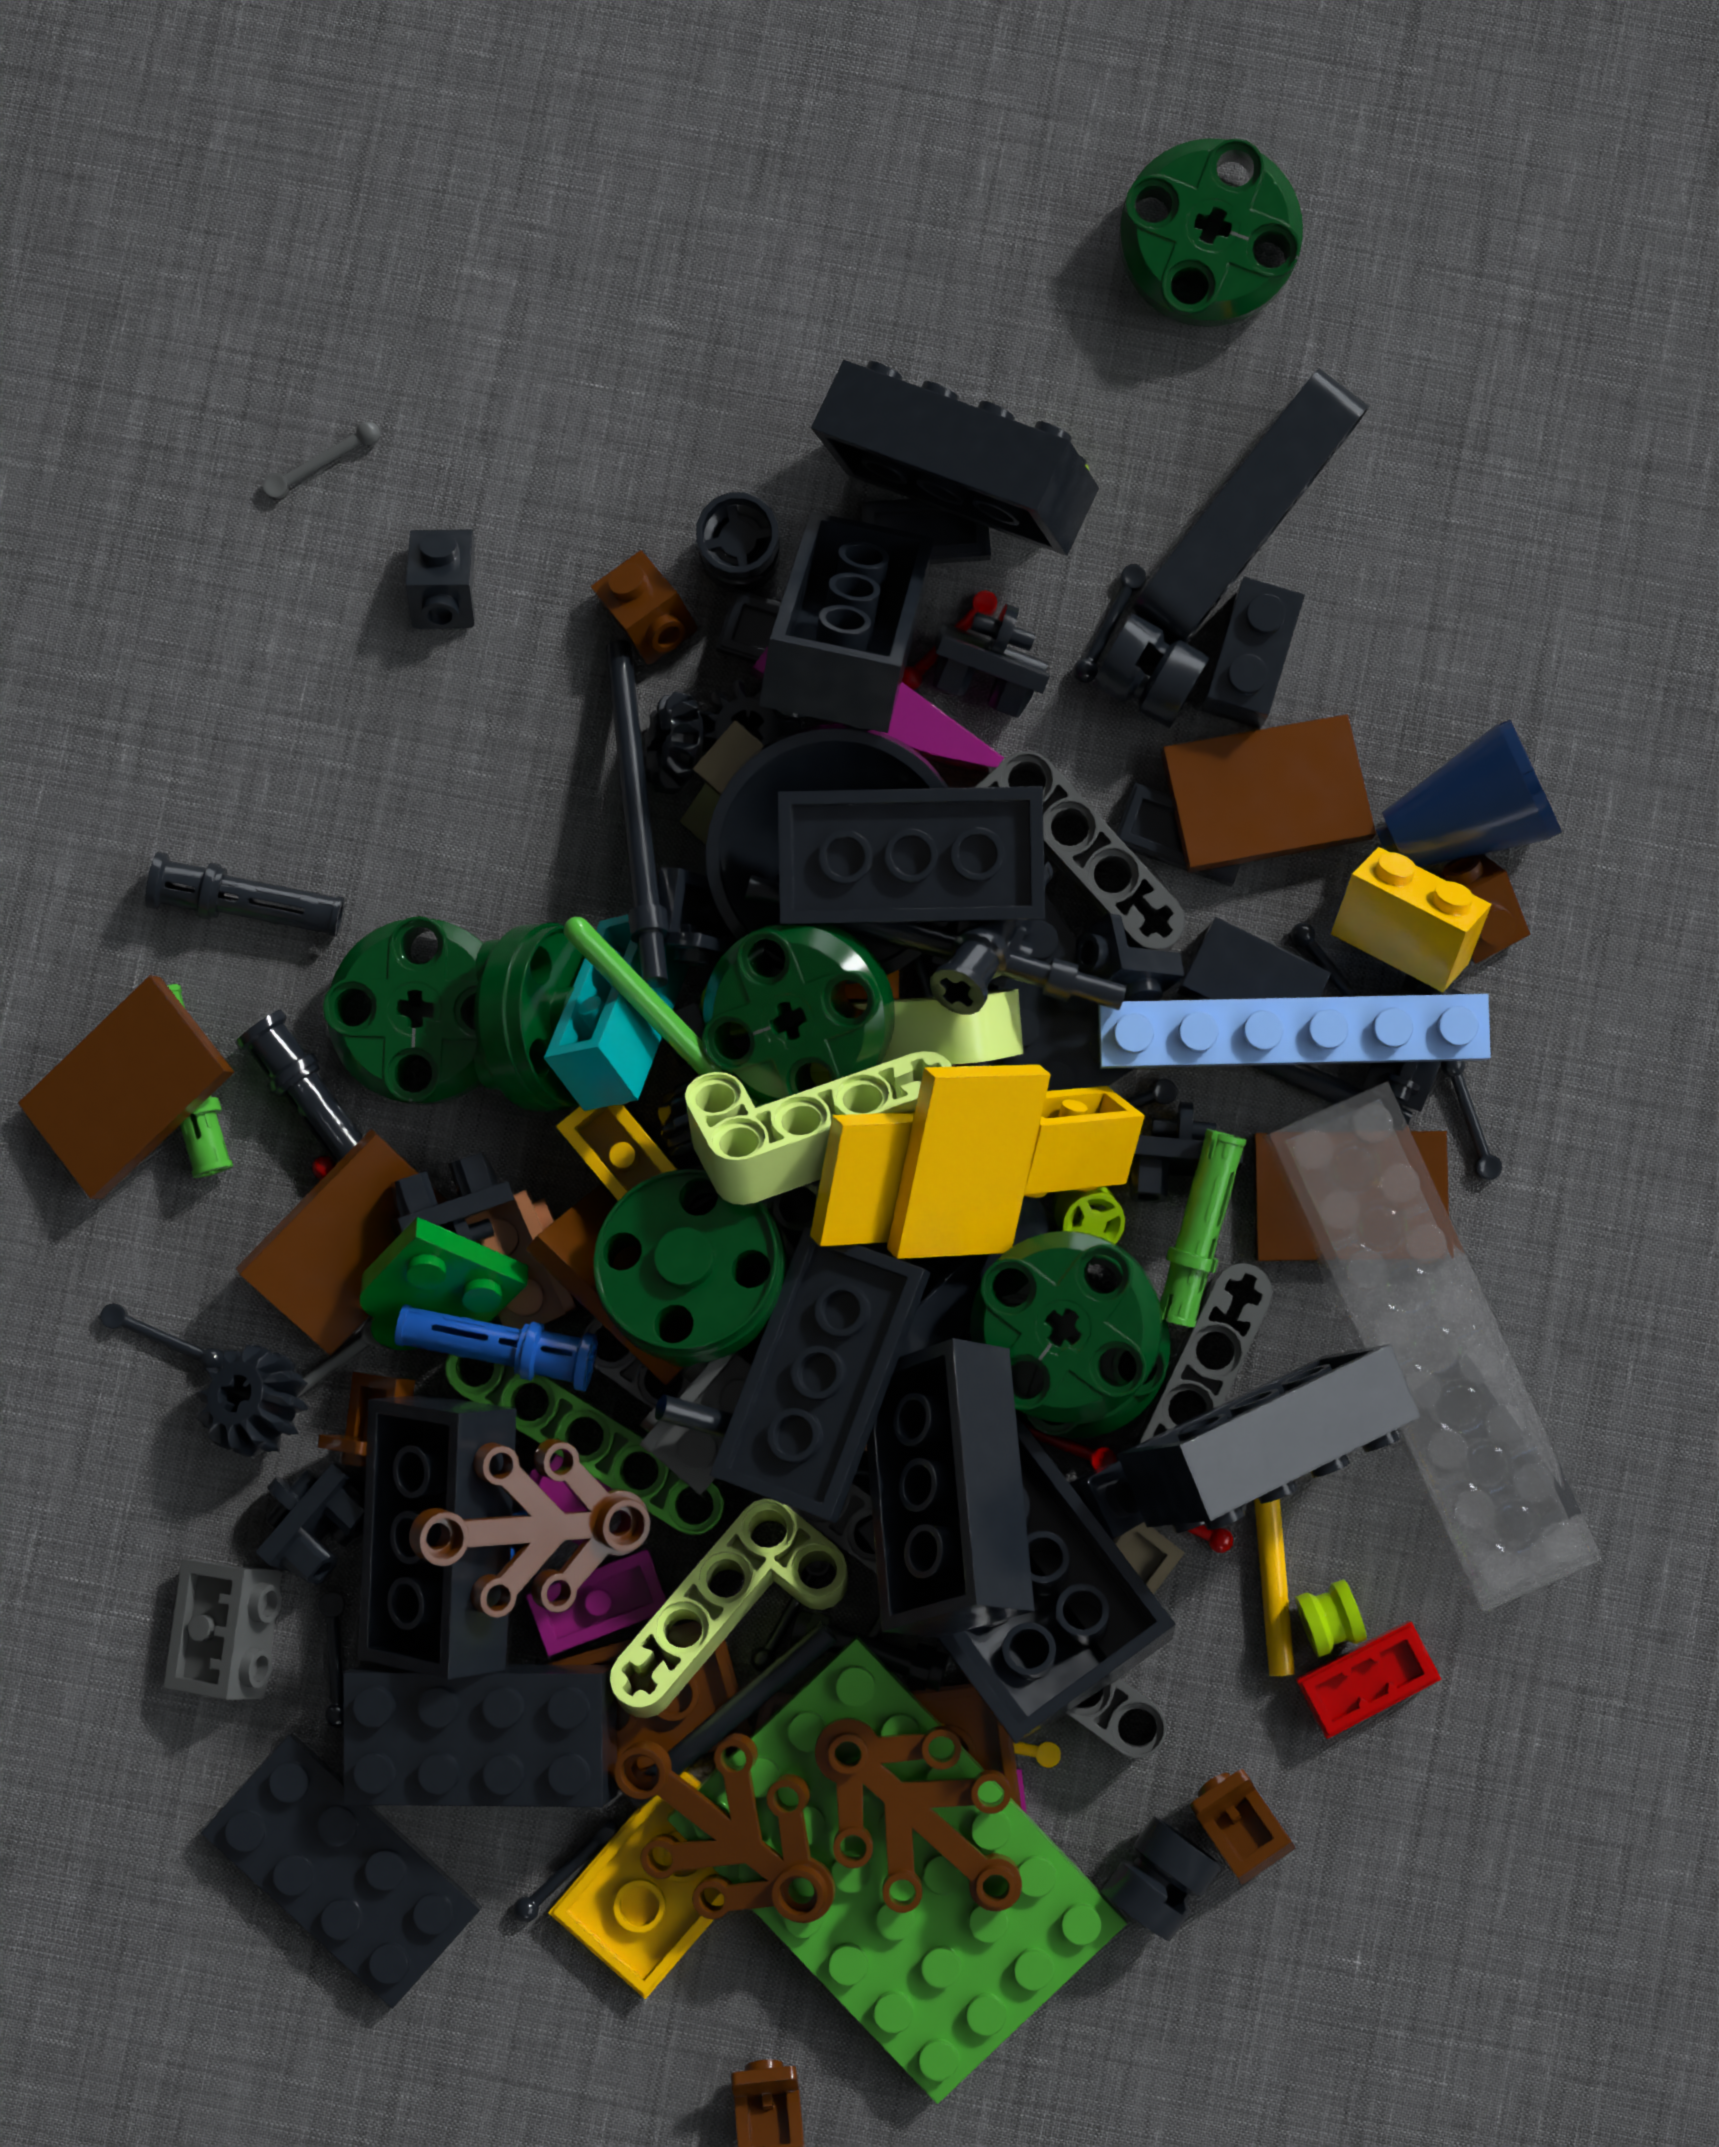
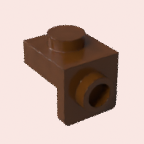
[590,550,697,664]
[1436,854,1531,964]
[317,1372,415,1467]
[1190,1769,1296,1885]
[731,2059,805,2147]

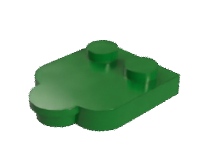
[360,1217,528,1350]

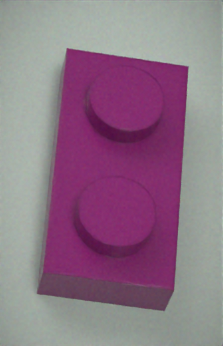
[526,1548,668,1656]

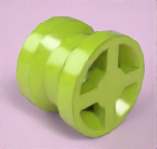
[1051,1186,1125,1244]
[1295,1579,1367,1658]

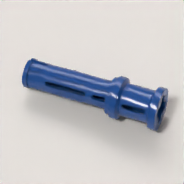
[395,1304,598,1391]

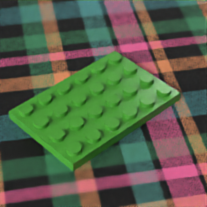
[667,1635,1127,2104]

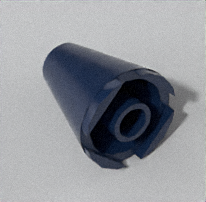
[1376,719,1563,867]

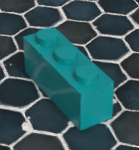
[544,914,689,1111]

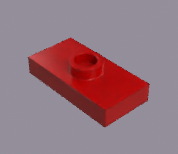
[1294,1620,1442,1739]

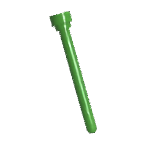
[564,917,764,1108]

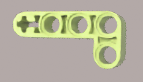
[810,989,1023,1072]
[685,1051,952,1205]
[610,1499,848,1718]

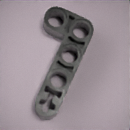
[975,751,1185,951]
[1133,1263,1272,1525]

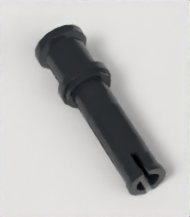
[145,852,345,937]
[930,861,1053,1015]
[235,1009,363,1165]

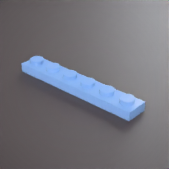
[1098,994,1491,1069]

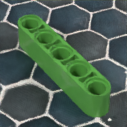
[446,1354,725,1534]

